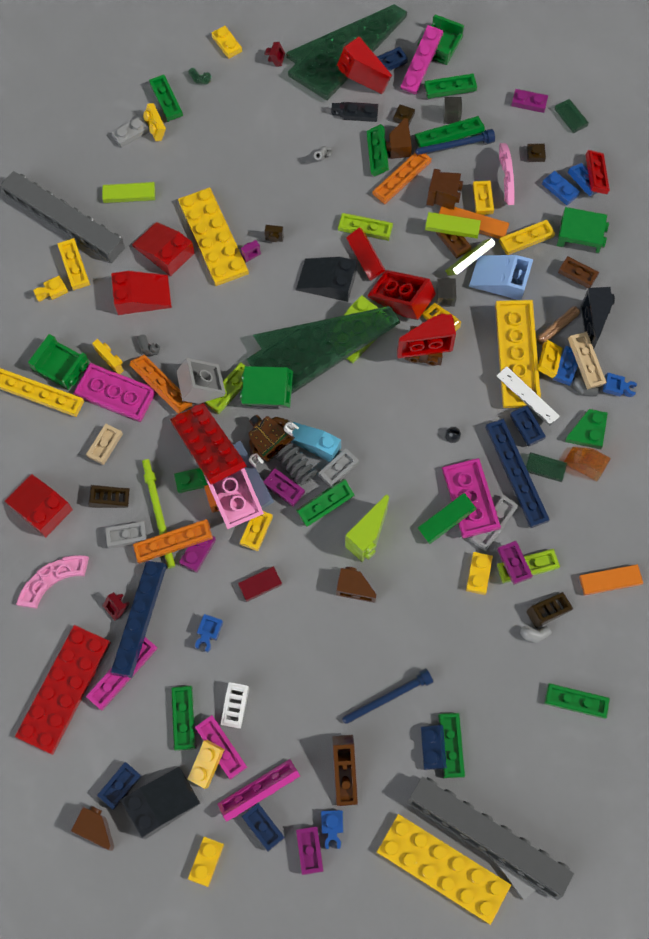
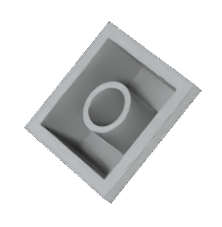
[176,358,226,404]

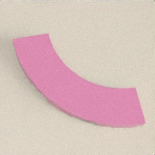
[499,143,514,205]
[16,555,89,609]

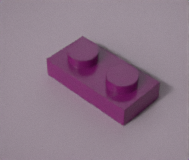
[511,89,548,113]
[264,468,305,507]
[179,536,216,573]
[497,541,533,585]
[296,827,324,875]

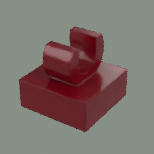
[264,42,286,67]
[103,592,130,621]

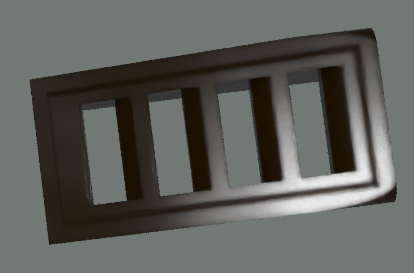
[88,485,130,508]
[526,592,573,628]

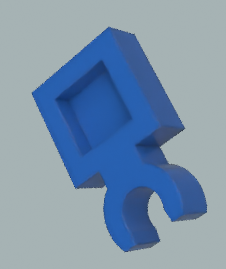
[603,373,637,397]
[195,614,223,653]
[321,810,343,849]

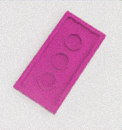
[73,363,156,422]
[442,458,501,538]

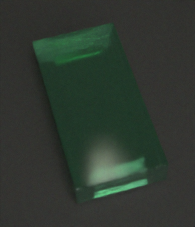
[555,99,589,133]
[526,452,567,482]

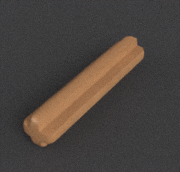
[537,306,580,345]

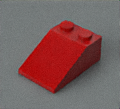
[337,37,392,94]
[132,222,195,277]
[368,270,436,320]
[111,271,172,315]
[397,314,456,359]
[5,474,73,538]

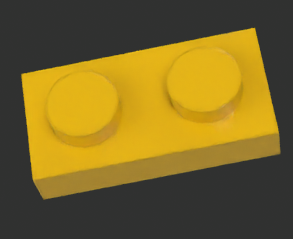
[211,26,242,59]
[143,103,166,141]
[472,181,494,215]
[92,339,124,374]
[537,339,563,378]
[240,511,273,551]
[466,552,493,595]
[188,740,225,789]
[188,837,224,887]

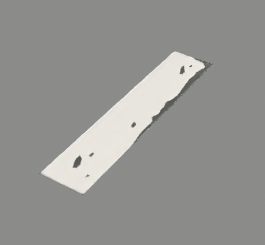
[497,366,560,426]

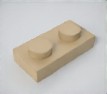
[86,423,123,465]

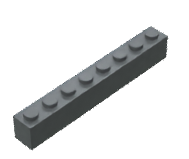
[0,171,125,263]
[407,776,574,900]

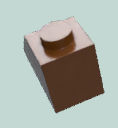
[386,118,412,159]
[336,567,377,603]
[71,805,115,851]

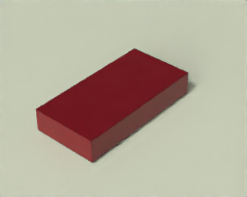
[238,566,282,602]

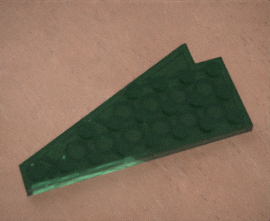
[286,4,407,101]
[246,306,400,394]

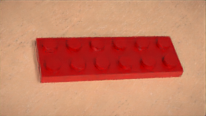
[170,403,247,485]
[15,625,111,755]

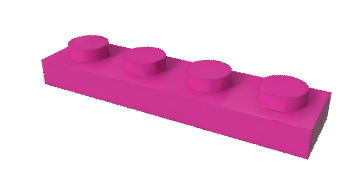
[400,25,443,94]
[86,637,158,711]
[217,759,300,822]

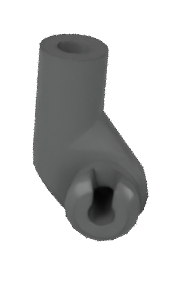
[137,334,160,356]
[573,376,598,396]

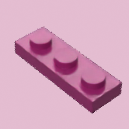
[195,715,248,780]

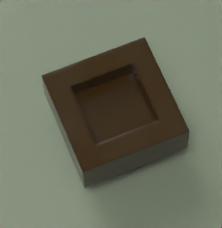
[393,104,415,125]
[526,143,546,162]
[265,225,284,242]

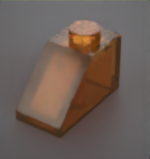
[563,447,611,481]

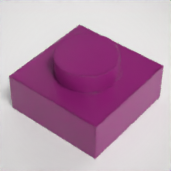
[241,240,261,262]

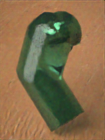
[188,68,211,85]

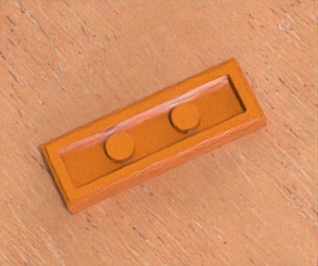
[579,564,643,596]

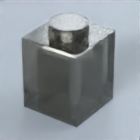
[443,97,462,124]
[436,277,457,307]

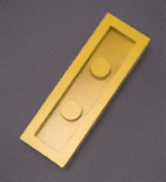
[499,220,555,255]
[57,238,90,291]

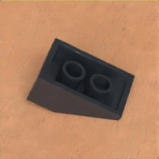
[296,257,357,302]
[581,287,615,349]
[121,767,201,839]

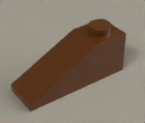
[332,735,358,806]

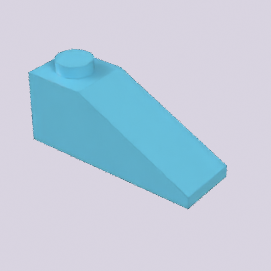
[291,422,341,462]

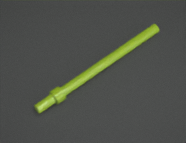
[142,459,175,569]

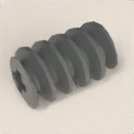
[276,444,318,485]

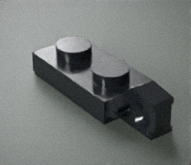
[331,102,378,122]

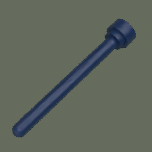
[415,129,495,155]
[342,668,434,724]

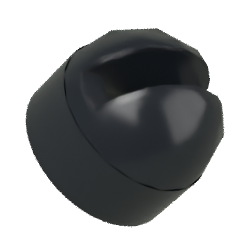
[445,427,461,443]

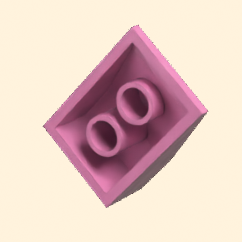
[204,468,264,529]

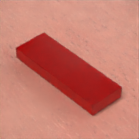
[585,150,610,195]
[346,227,386,281]

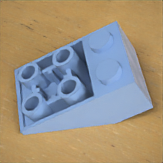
[469,255,533,300]

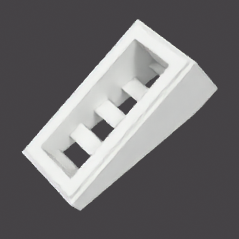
[220,682,250,729]

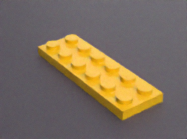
[178,187,249,286]
[495,300,541,408]
[376,814,511,925]

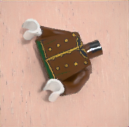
[248,415,299,468]

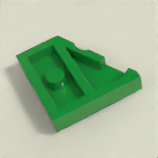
[565,409,608,449]

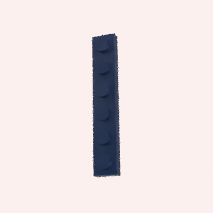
[485,419,550,528]
[111,561,167,678]

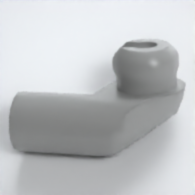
[314,146,332,161]
[520,626,552,643]

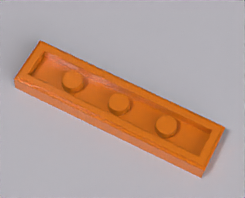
[372,153,432,204]
[439,206,510,239]
[130,354,193,414]
[133,519,213,564]

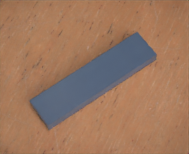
[233,441,274,509]

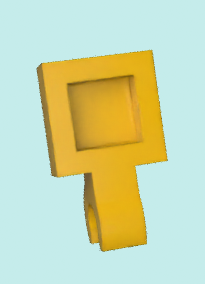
[33,276,68,302]

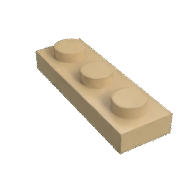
[568,332,607,390]

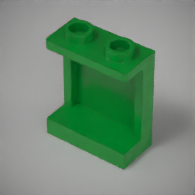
[418,14,464,65]
[557,207,609,253]
[28,334,89,390]
[240,366,293,408]

